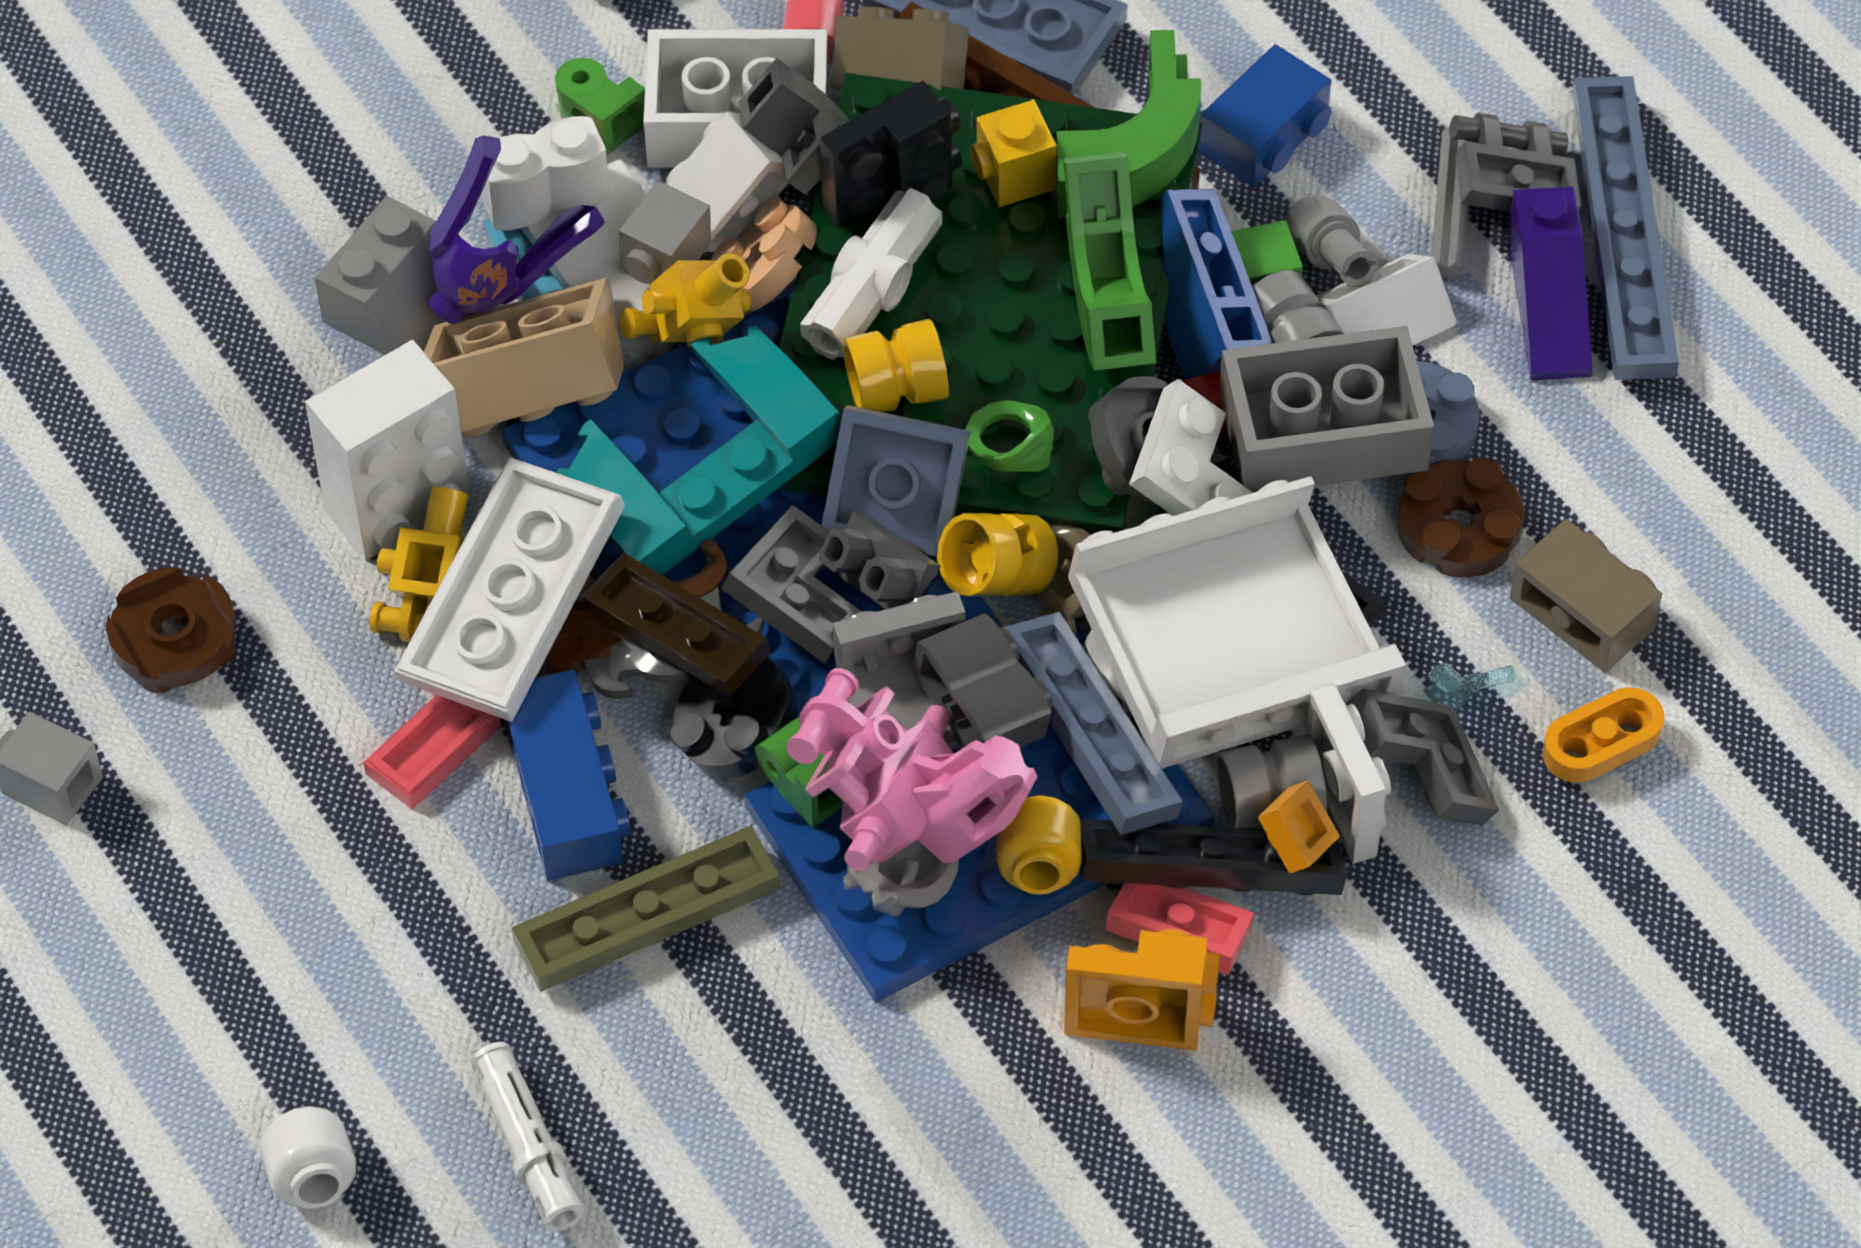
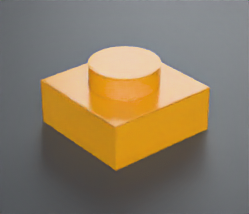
[1258,780,1340,874]

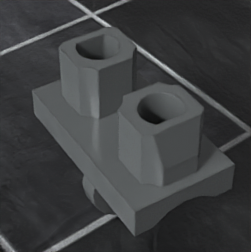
[819,512,940,609]

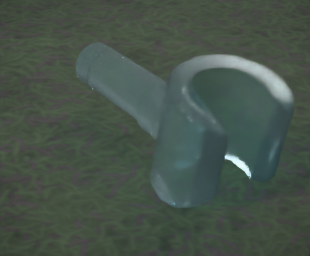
[1423,663,1516,711]

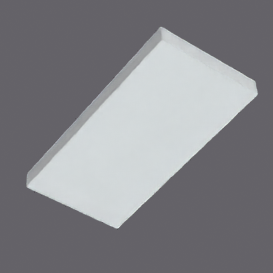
[394,457,625,722]

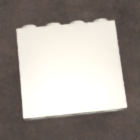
[1068,476,1406,769]

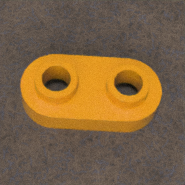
[1542,687,1664,783]

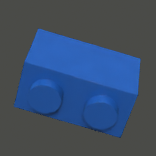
[1199,44,1332,188]

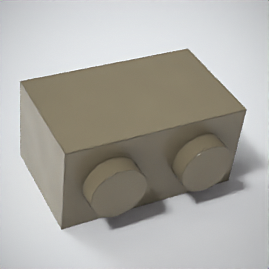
[830,7,969,91]
[1510,519,1663,673]

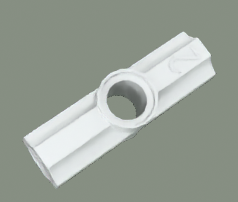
[800,188,942,360]

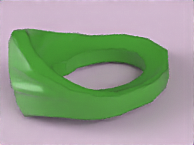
[965,400,1054,472]

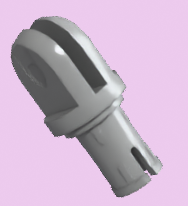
[1286,195,1377,287]

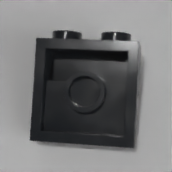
[820,81,962,227]

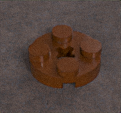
[1397,458,1525,577]
[106,567,237,693]

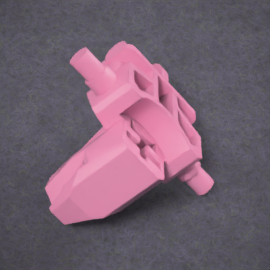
[786,668,1038,871]

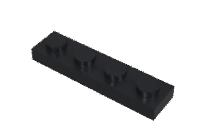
[1080,819,1347,895]

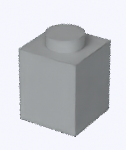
[618,180,711,284]
[0,711,103,826]

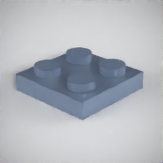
[822,405,971,557]

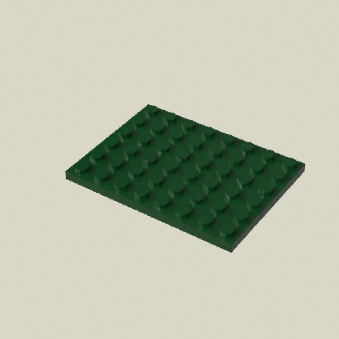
[778,73,1202,535]

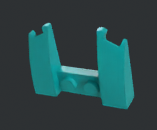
[557,326,842,575]

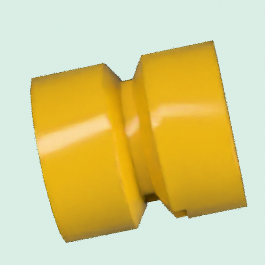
[843,319,949,413]
[937,513,1058,596]

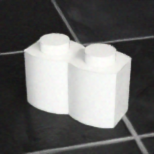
[480,116,609,230]

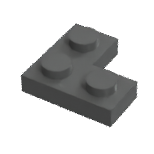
[721,505,862,664]
[1346,689,1499,825]

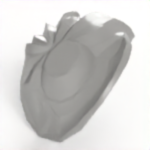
[843,839,959,917]

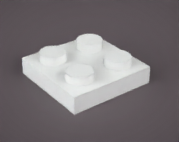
[1305,683,1391,864]

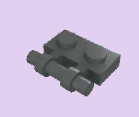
[1449,113,1581,212]

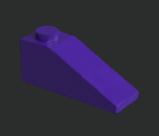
[1507,187,1593,380]

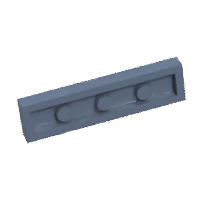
[1005,612,1183,835]

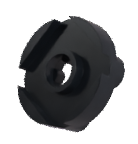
[670,657,799,778]

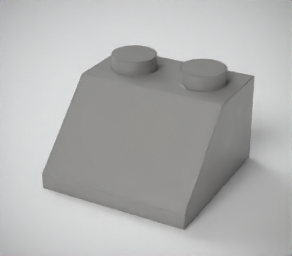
[315,196,473,355]

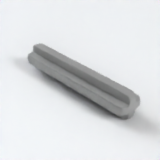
[1431,126,1469,280]

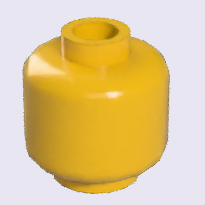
[996,795,1083,895]

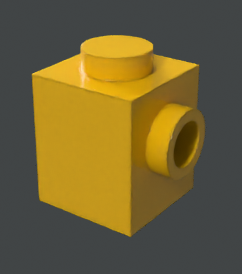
[970,99,1057,207]

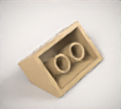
[424,277,624,438]

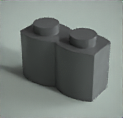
[912,613,1053,749]

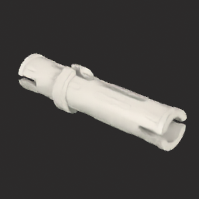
[470,1042,586,1231]

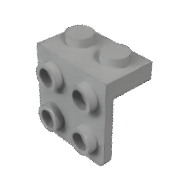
[833,591,965,750]

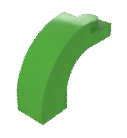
[1056,30,1202,217]
[1063,151,1156,371]

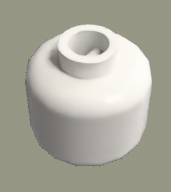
[260,1106,356,1209]

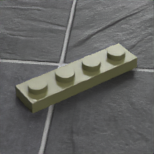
[511,825,781,992]

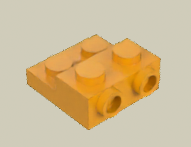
[1064,929,1220,1051]

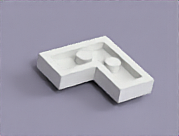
[1129,379,1253,516]

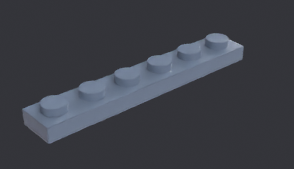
[1572,76,1679,380]

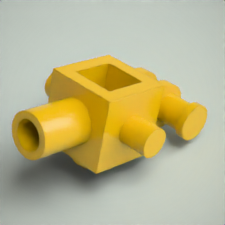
[620,253,751,348]
[369,487,469,642]

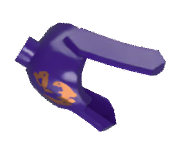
[428,135,606,325]

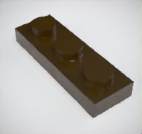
[581,552,771,697]

